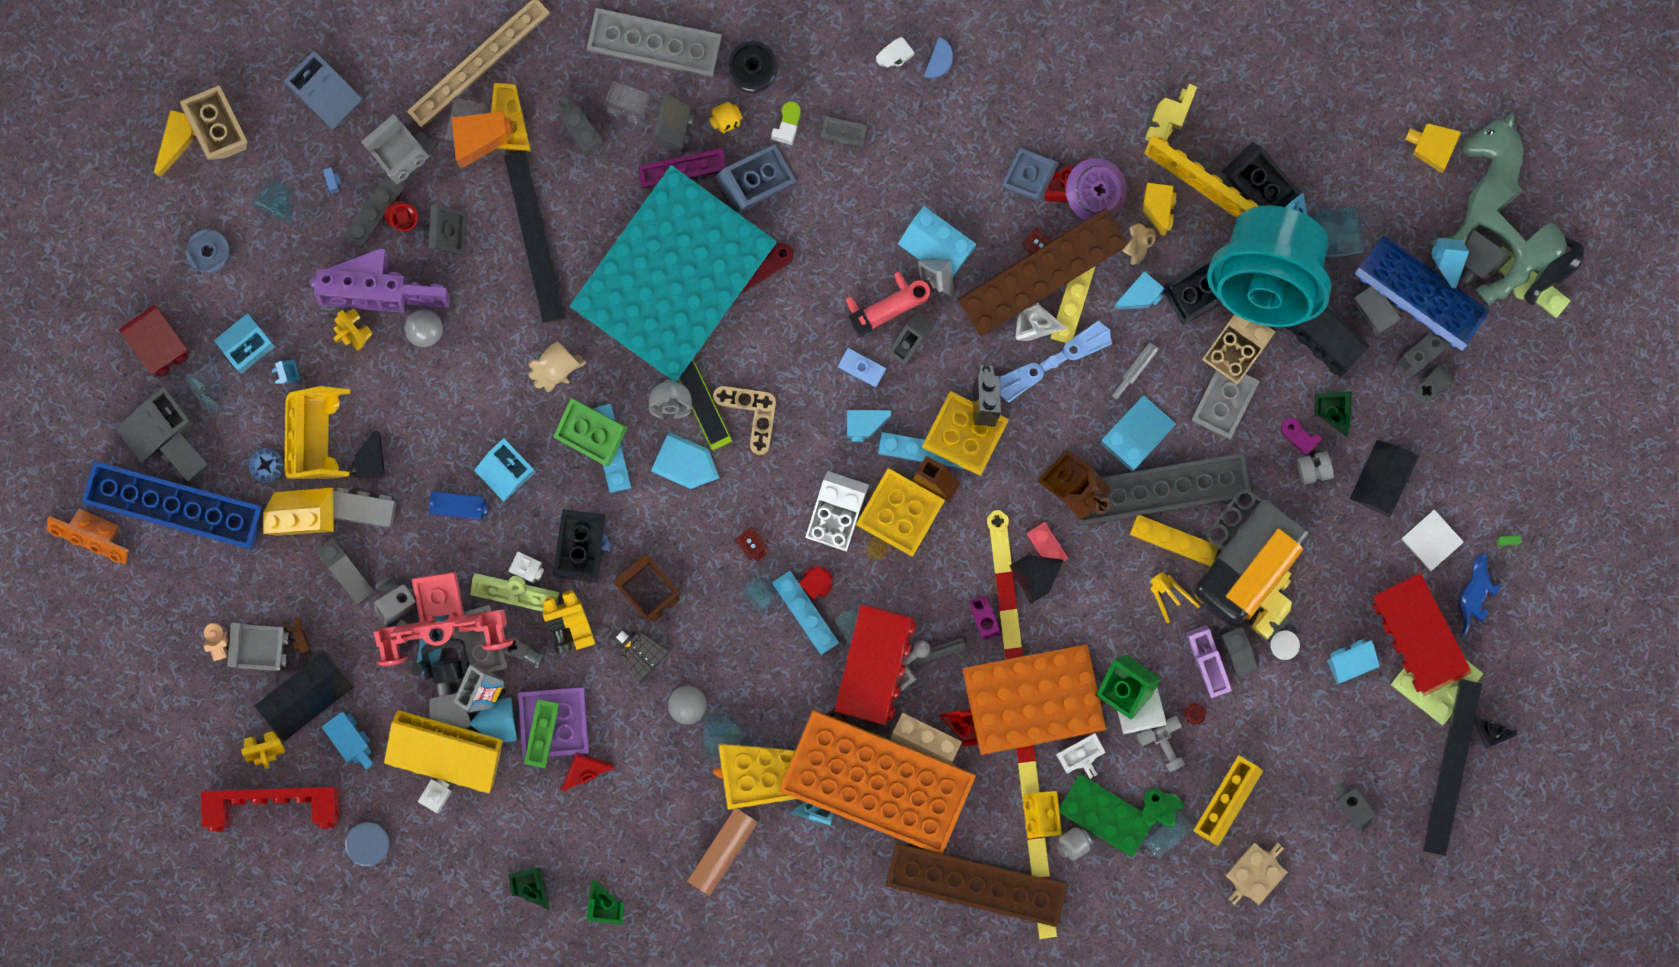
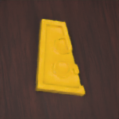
[491,83,531,152]

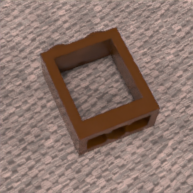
[613,553,681,622]

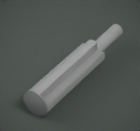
[1112,342,1159,399]

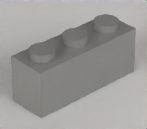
[333,488,397,529]

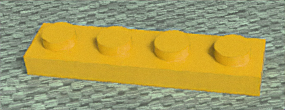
[1130,515,1218,566]

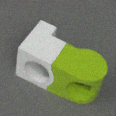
[771,102,801,145]

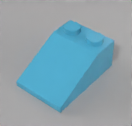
[1100,395,1176,472]

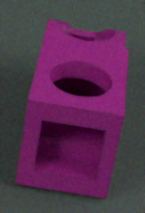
[1281,418,1322,456]
[969,595,1000,641]

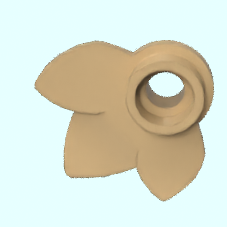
[1122,223,1156,265]

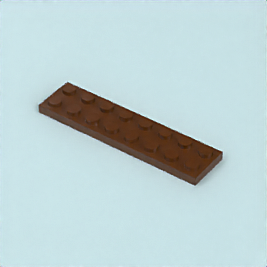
[958,208,1128,336]
[886,843,1068,928]

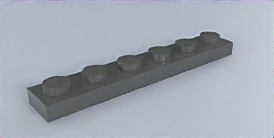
[343,131,437,248]

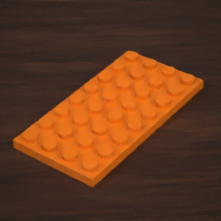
[779,709,976,854]

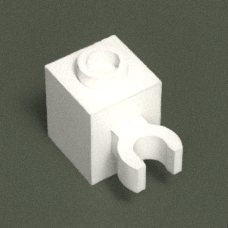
[509,552,544,584]
[418,779,452,814]

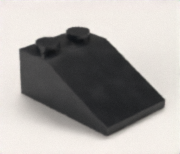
[1222,142,1301,207]
[1163,255,1223,325]
[553,509,606,583]

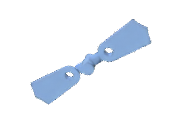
[999,321,1112,402]

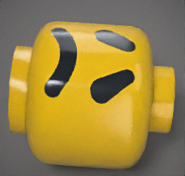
[709,101,743,133]

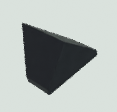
[1009,555,1064,604]
[1474,715,1518,749]

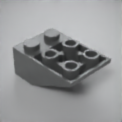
[116,387,194,464]

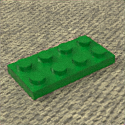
[1059,774,1152,858]

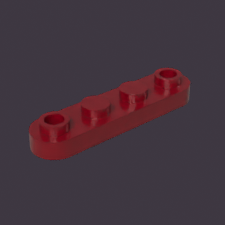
[738,243,794,296]

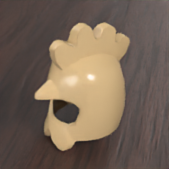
[528,341,586,392]

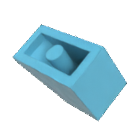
[1432,238,1469,289]
[1115,271,1164,310]
[847,410,891,443]

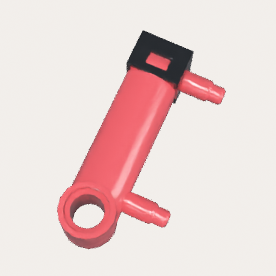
[846,272,930,337]

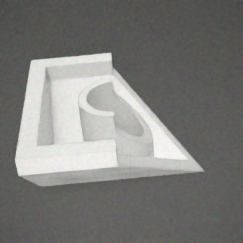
[1016,303,1068,341]

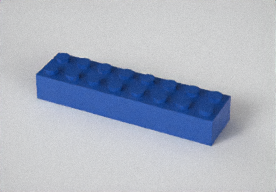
[81,461,264,551]

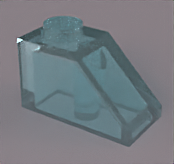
[742,579,776,614]

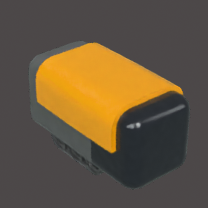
[1193,490,1310,626]

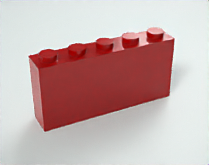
[1372,573,1471,697]
[834,604,917,725]

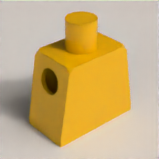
[1405,124,1461,173]

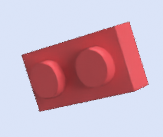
[1026,522,1068,562]

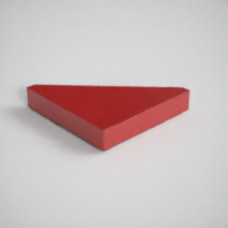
[561,752,614,792]

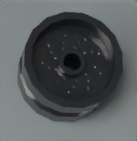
[728,41,777,93]

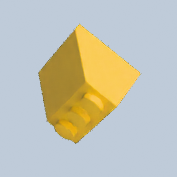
[263,488,334,536]

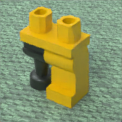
[542,590,595,654]

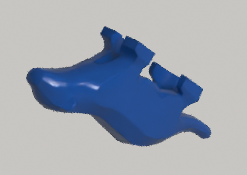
[1459,552,1501,638]

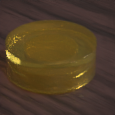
[866,538,888,561]

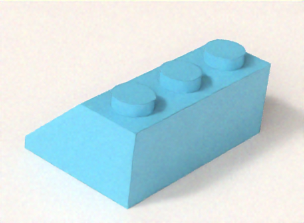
[898,206,976,278]

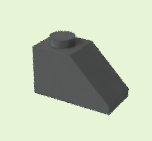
[888,312,935,365]
[1221,627,1258,677]

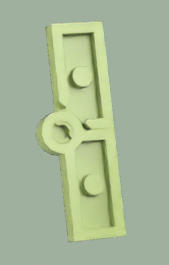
[1498,246,1570,318]
[470,573,560,612]

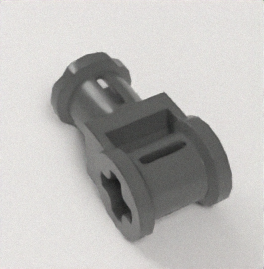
[502,636,546,669]

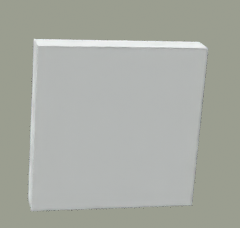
[1402,510,1463,572]
[1117,687,1166,734]

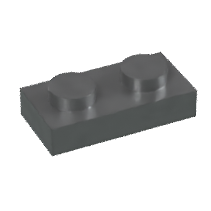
[820,116,867,148]

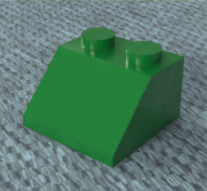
[1096,654,1161,720]

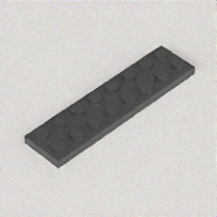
[1077,453,1251,526]

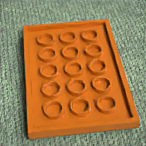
[962,644,1106,755]

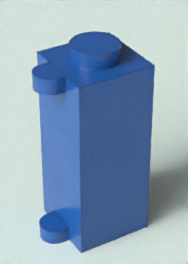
[429,491,489,521]

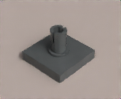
[424,205,466,255]

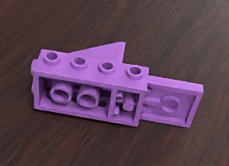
[312,249,450,313]

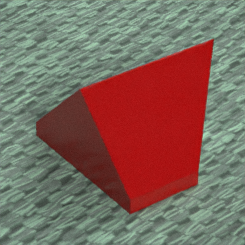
[939,709,978,746]

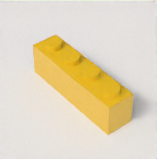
[1193,755,1263,846]

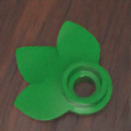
[1142,789,1184,828]

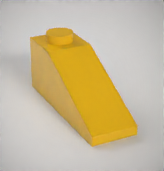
[154,110,196,177]

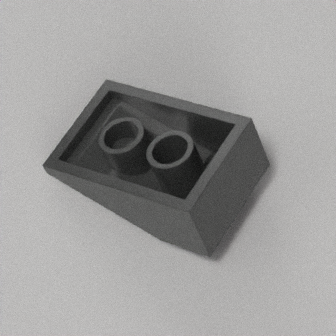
[654,93,695,152]

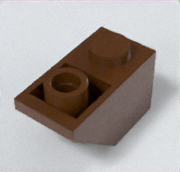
[912,456,960,502]

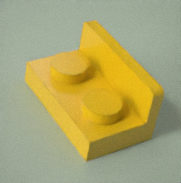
[1023,791,1062,838]

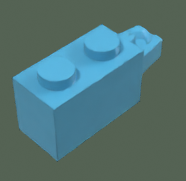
[322,711,374,770]

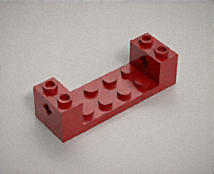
[201,787,340,832]

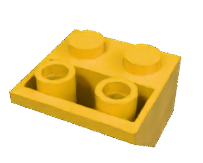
[1142,183,1177,236]

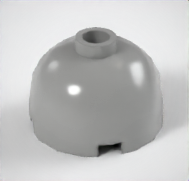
[649,379,692,418]

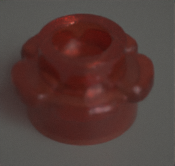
[1184,703,1206,725]

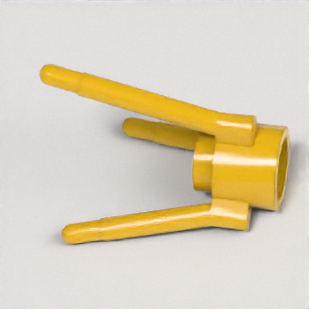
[1150,571,1201,623]

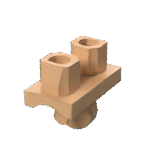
[204,623,229,661]

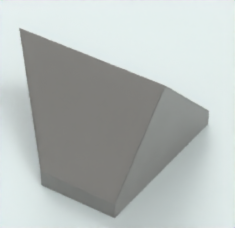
[918,259,955,299]

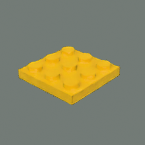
[922,391,1009,476]
[856,468,945,557]

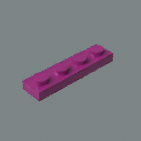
[638,149,726,189]

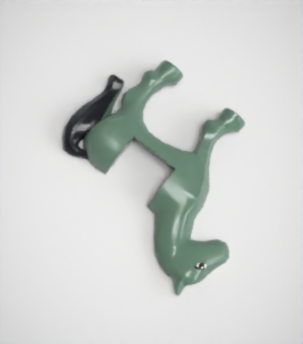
[1430,112,1584,306]

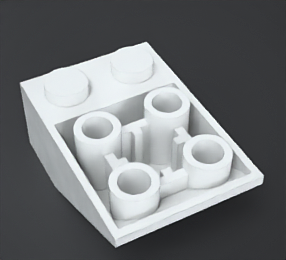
[805,471,869,552]

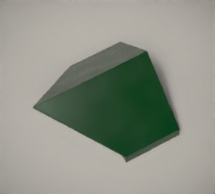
[1314,391,1352,437]
[508,868,549,910]

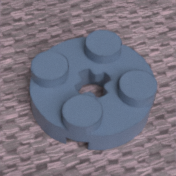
[186,230,230,273]

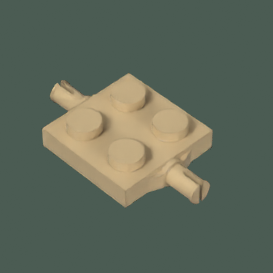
[1225,843,1288,905]

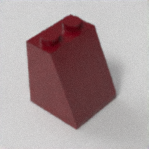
[119,304,190,377]

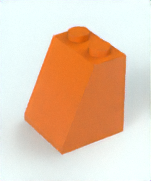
[452,112,513,168]

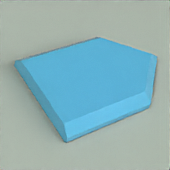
[651,432,719,489]

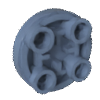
[345,822,390,866]

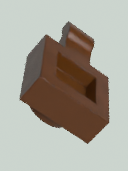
[284,616,312,655]

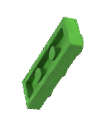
[524,699,560,769]

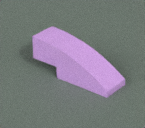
[1186,625,1232,698]

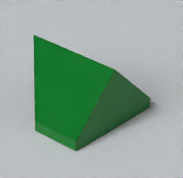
[586,879,624,925]

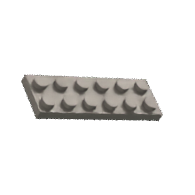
[586,8,722,78]

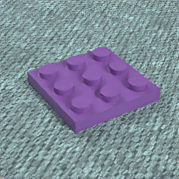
[518,687,589,759]

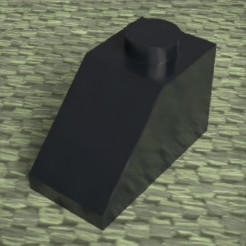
[352,431,385,479]

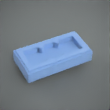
[838,348,886,388]

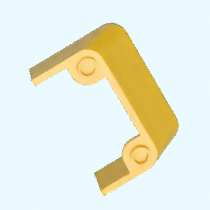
[284,386,350,479]

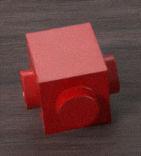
[799,566,834,601]

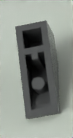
[316,538,375,605]

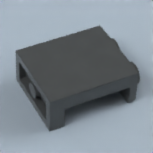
[1397,332,1450,379]

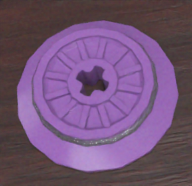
[1066,158,1127,220]

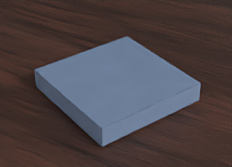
[1001,148,1059,202]

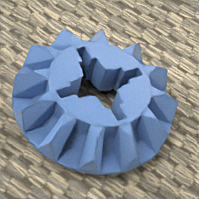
[248,448,284,483]

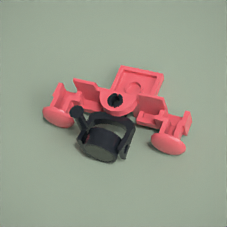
[374,571,513,683]

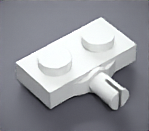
[1056,733,1106,779]

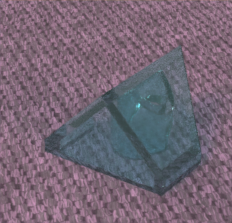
[253,179,293,228]
[704,714,747,758]

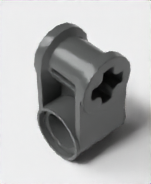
[1415,364,1456,404]

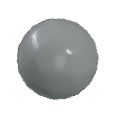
[404,309,443,348]
[668,685,707,725]

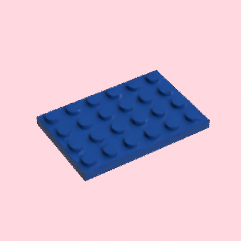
[1355,235,1490,351]

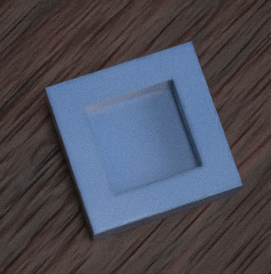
[323,168,342,194]

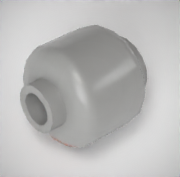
[1058,828,1092,860]

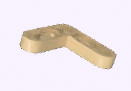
[713,386,776,455]

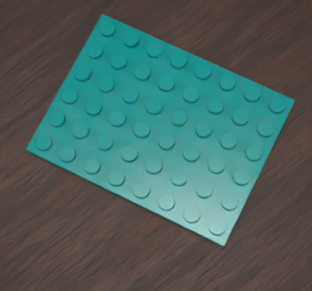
[569,165,777,382]

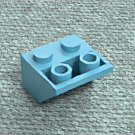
[214,313,275,374]
[474,438,536,502]
[1327,639,1380,685]

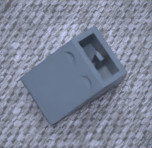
[284,51,363,130]

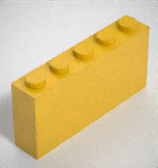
[384,710,503,793]

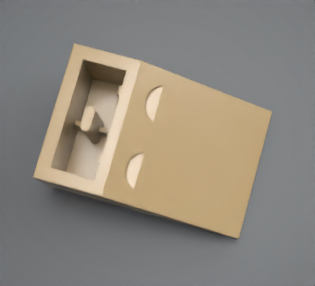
[1202,314,1275,385]

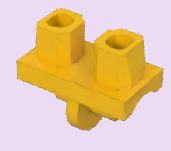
[333,309,372,351]
[241,731,285,770]

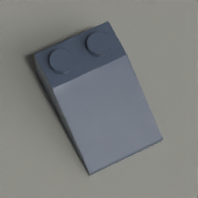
[715,144,796,213]

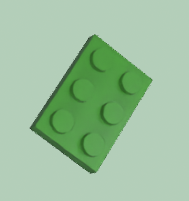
[553,398,628,466]

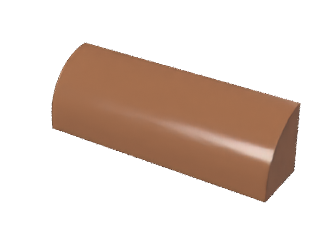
[687,808,758,896]

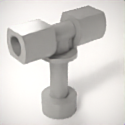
[1136,715,1185,772]

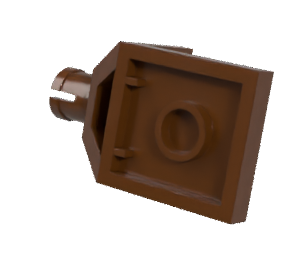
[1038,450,1111,520]

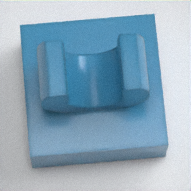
[272,360,301,384]

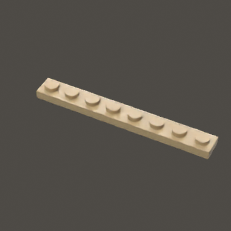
[407,0,550,128]

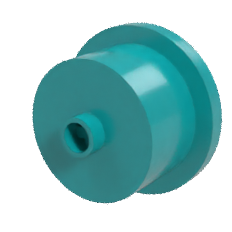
[1207,206,1331,327]

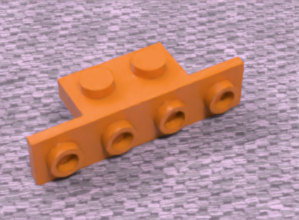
[47,508,129,564]

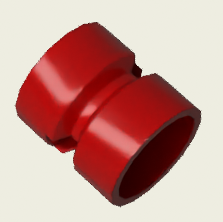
[384,201,418,232]

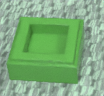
[1496,535,1521,547]

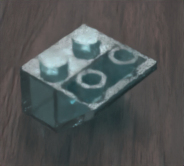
[1313,207,1364,258]

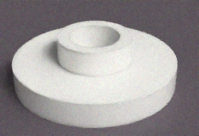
[1270,631,1300,660]

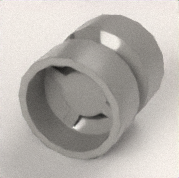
[1297,451,1334,485]

